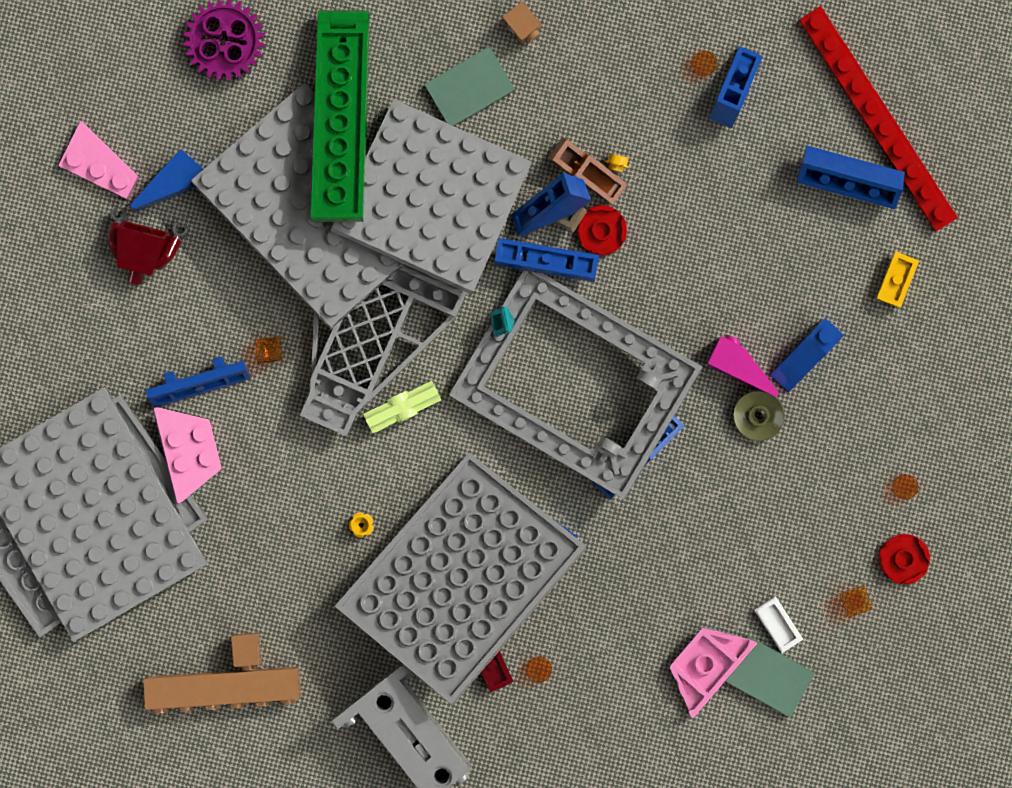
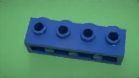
[797,145,905,210]

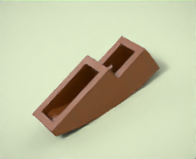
[547,138,628,205]

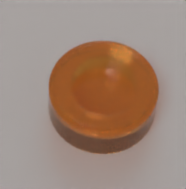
[692,50,718,77]
[892,474,919,500]
[527,656,552,682]

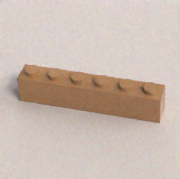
[143,666,301,714]

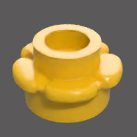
[605,153,629,173]
[349,512,374,538]

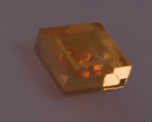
[256,336,283,364]
[839,585,873,618]

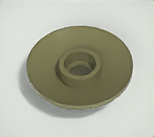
[734,391,785,441]

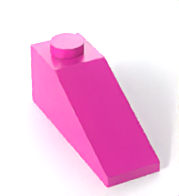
[706,335,779,397]

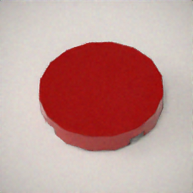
[577,205,627,256]
[878,534,931,584]

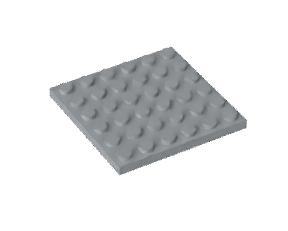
[331,99,532,295]

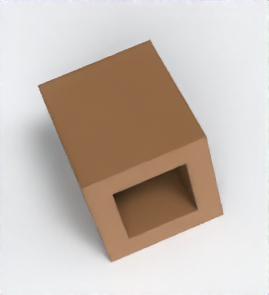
[502,1,542,45]
[231,632,262,671]

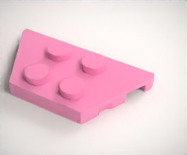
[153,408,222,504]
[670,627,757,718]

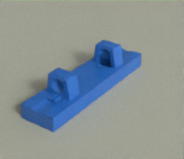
[494,238,599,282]
[146,356,251,408]

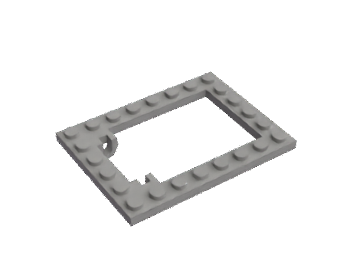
[449,270,703,499]

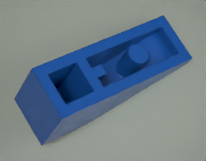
[709,46,762,128]
[129,149,203,212]
[511,173,591,236]
[770,318,844,392]

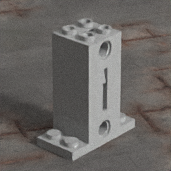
[332,663,471,788]

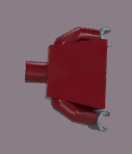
[107,208,188,285]

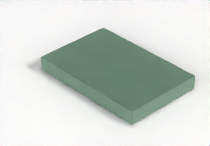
[424,46,515,126]
[726,635,815,718]

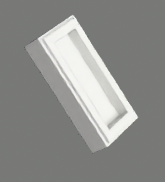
[754,596,803,653]

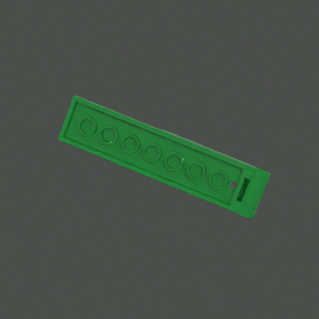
[311,10,370,222]

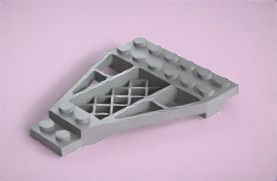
[300,264,467,436]

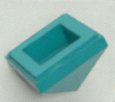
[490,306,515,337]

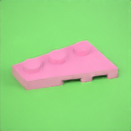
[58,121,139,200]

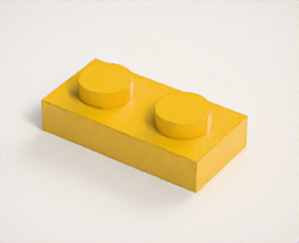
[876,251,919,308]

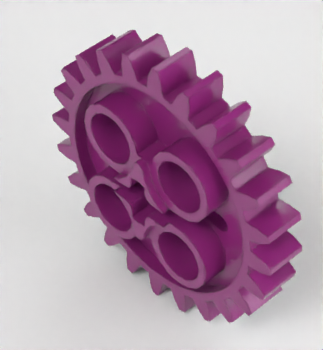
[183,0,266,82]

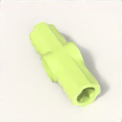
[363,381,442,433]

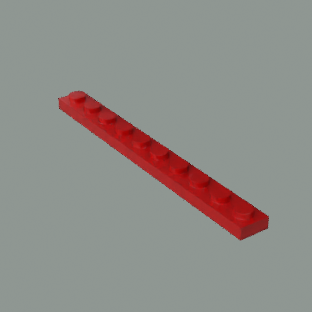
[799,6,958,232]

